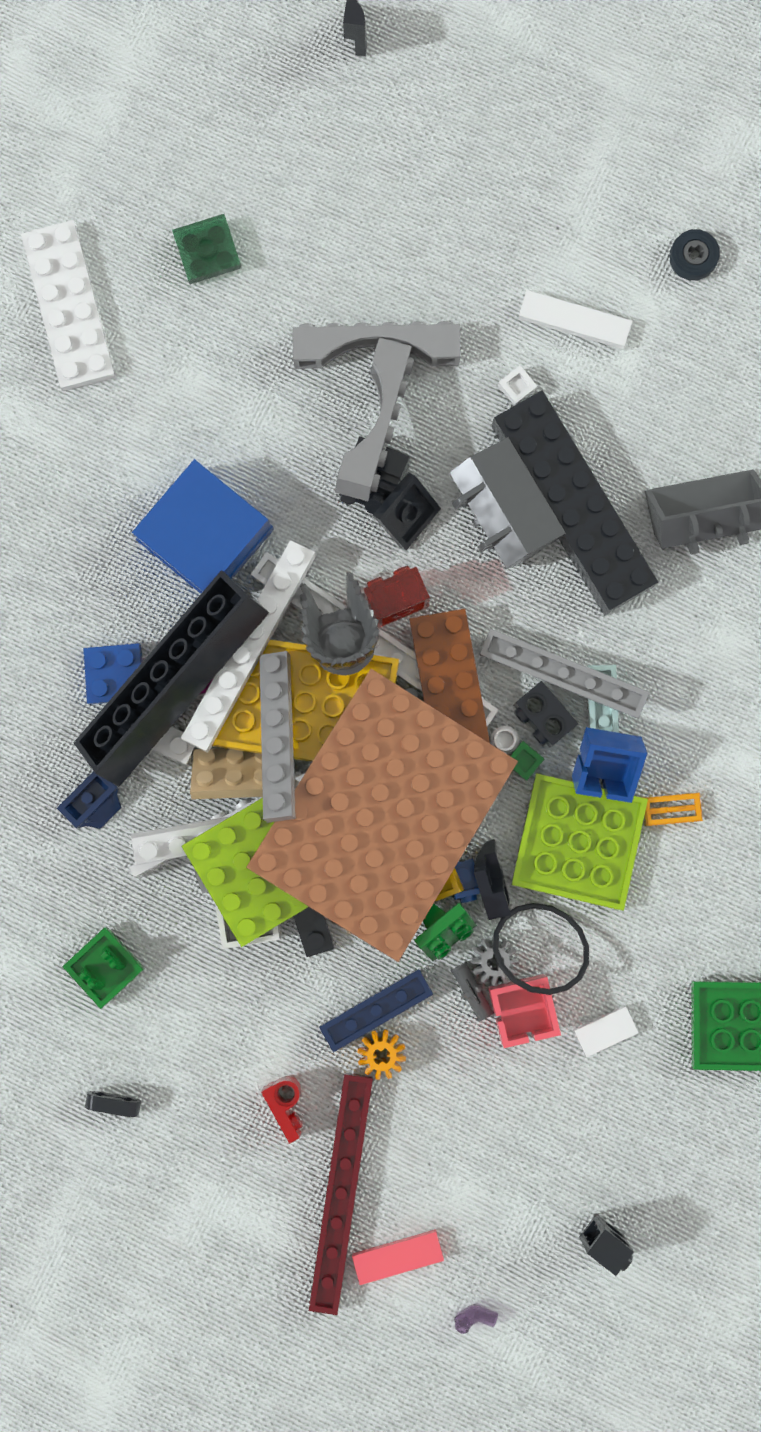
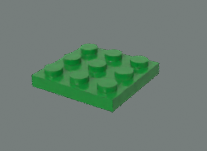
[691,981,761,1071]

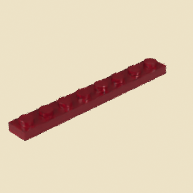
[308,1072,373,1315]

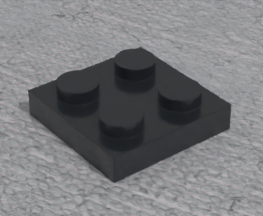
[372,472,441,551]

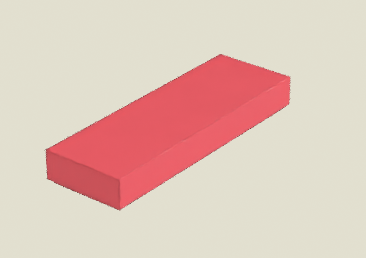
[352,1229,444,1285]

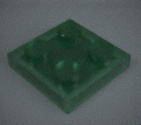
[172,214,242,284]

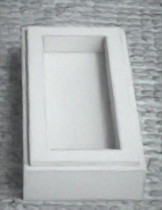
[573,1005,638,1057]

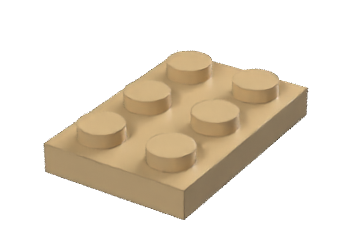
[190,748,263,800]

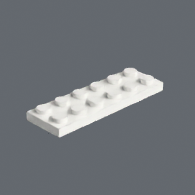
[21,220,116,391]

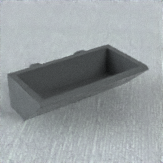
[449,437,566,569]
[645,469,761,555]

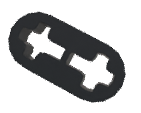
[85,1091,141,1117]

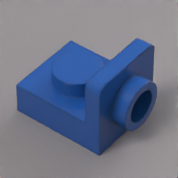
[452,858,480,903]

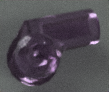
[454,1304,498,1334]

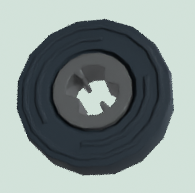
[670,229,720,281]

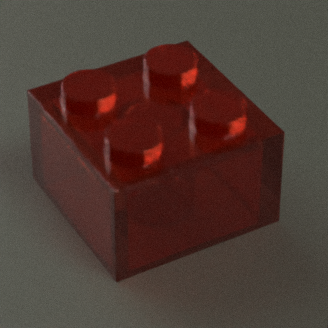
[363,566,430,628]

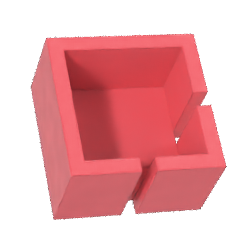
[488,974,561,1048]

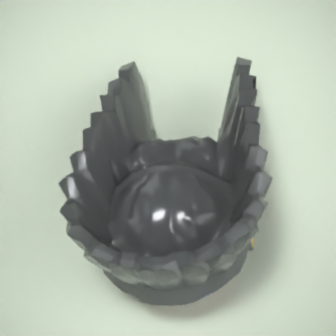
[300,572,380,675]

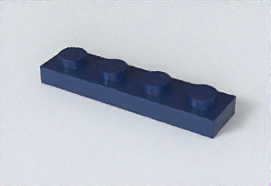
[319,968,433,1052]

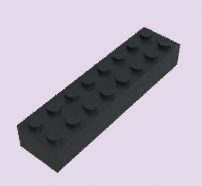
[492,390,658,616]
[73,570,269,787]

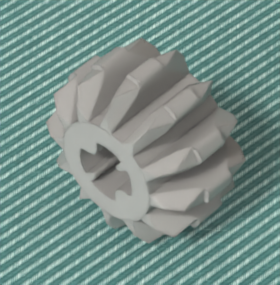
[470,936,519,986]

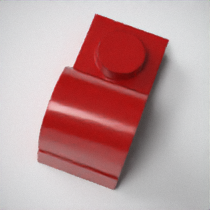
[261,1076,303,1144]

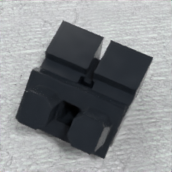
[339,436,410,514]

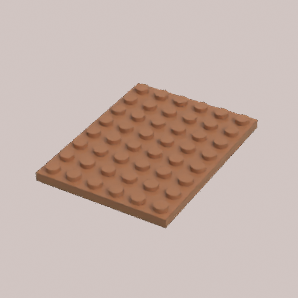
[246,669,518,962]

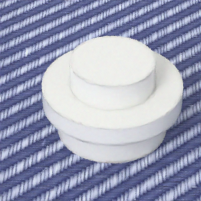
[490,726,519,754]

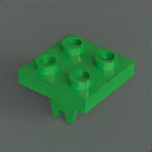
[414,903,477,962]
[62,927,145,1009]

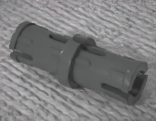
[450,962,494,1022]

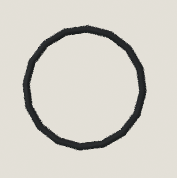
[493,903,589,995]

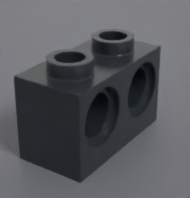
[513,680,578,748]
[579,1213,634,1276]

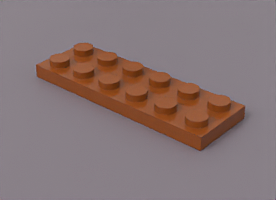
[409,609,490,743]

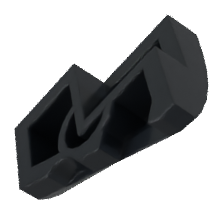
[343,0,367,56]
[474,839,511,920]

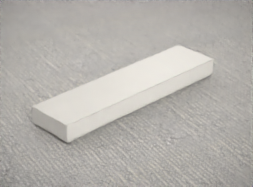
[518,290,632,349]

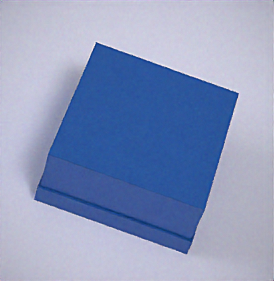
[132,459,274,594]

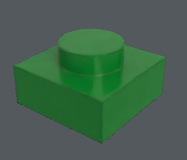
[510,741,545,781]

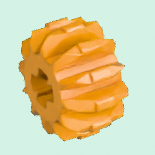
[357,1029,406,1080]

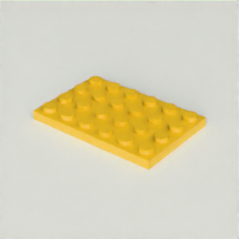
[212,640,399,762]

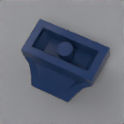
[57,771,122,829]

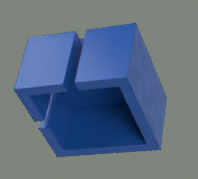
[572,727,648,803]

